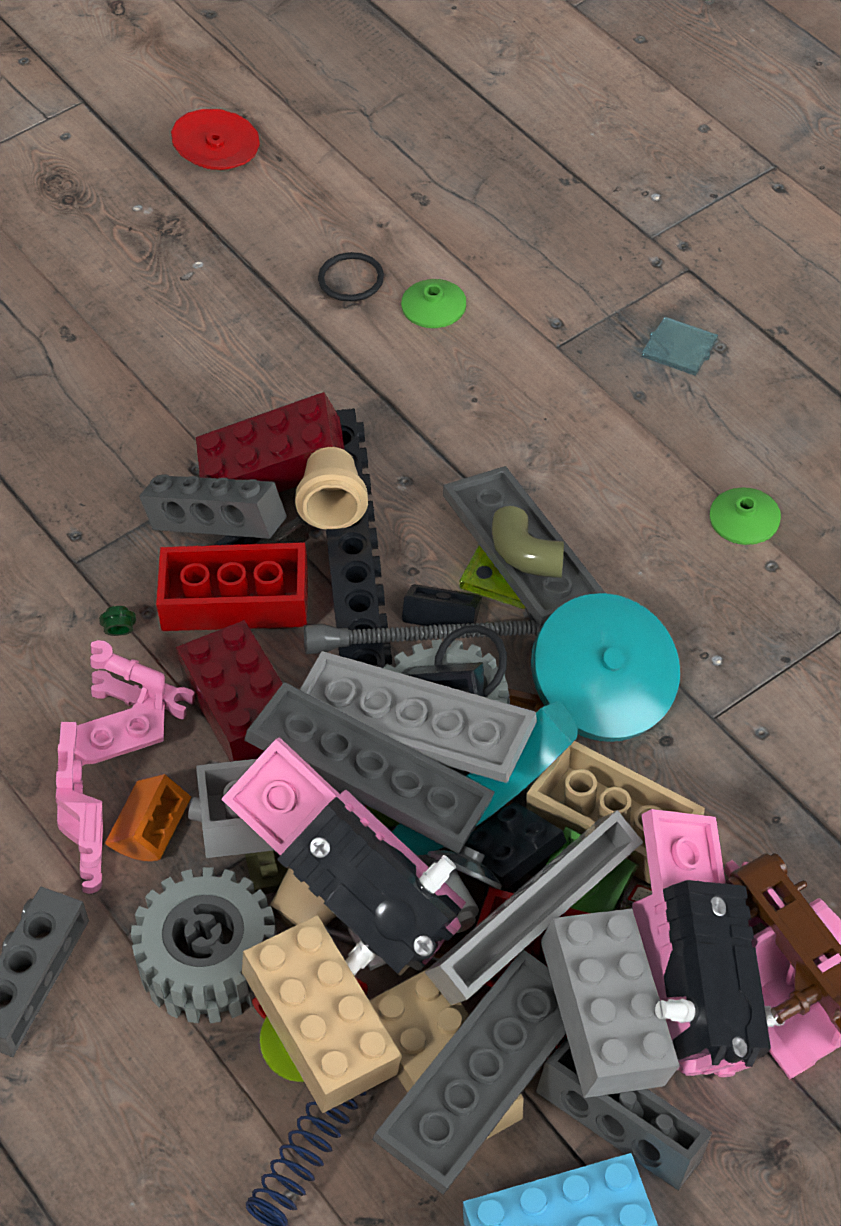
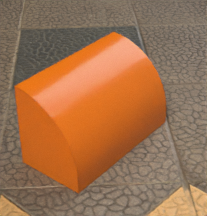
[105,774,191,861]

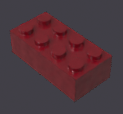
[196,392,345,493]
[176,620,283,762]

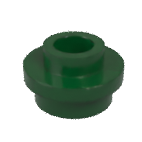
[99,606,136,636]

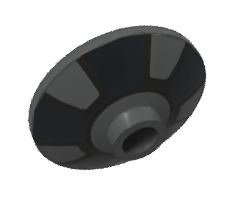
[427,846,503,890]

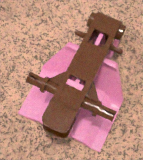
[724,853,841,1080]

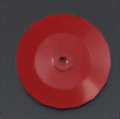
[171,109,260,170]

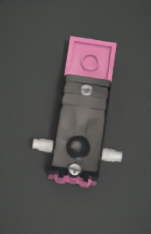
[221,737,466,976]
[632,809,785,1077]

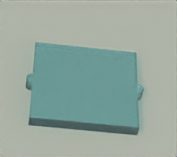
[642,317,718,376]

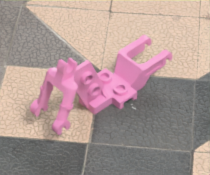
[56,640,195,894]

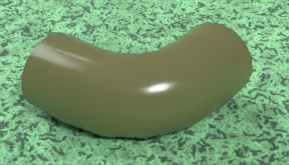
[492,506,564,578]

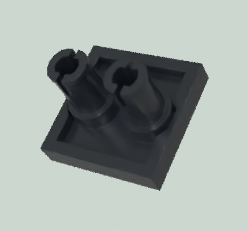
[464,801,567,893]

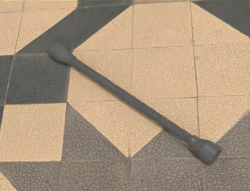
[303,620,541,654]

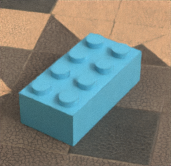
[463,1153,658,1226]

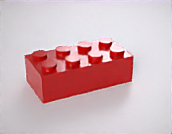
[156,543,308,631]

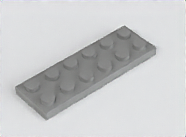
[300,651,537,783]

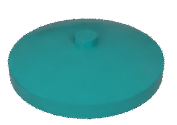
[531,593,680,742]

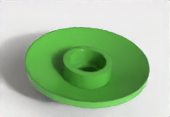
[401,279,466,328]
[710,487,781,545]

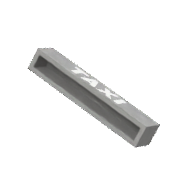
[425,810,643,1005]

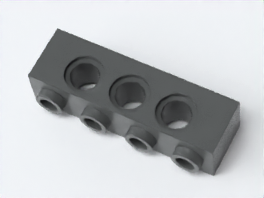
[139,474,287,538]
[0,886,89,1057]
[536,1038,712,1191]

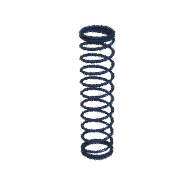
[245,1091,367,1226]

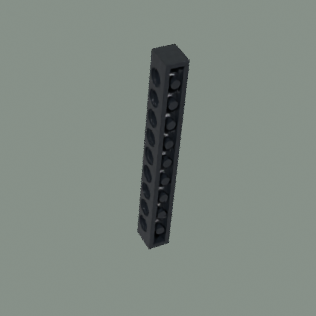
[326,408,392,668]

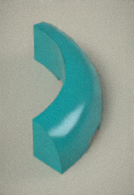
[392,700,578,855]

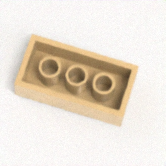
[526,741,705,884]
[242,915,402,1113]
[369,968,523,1139]

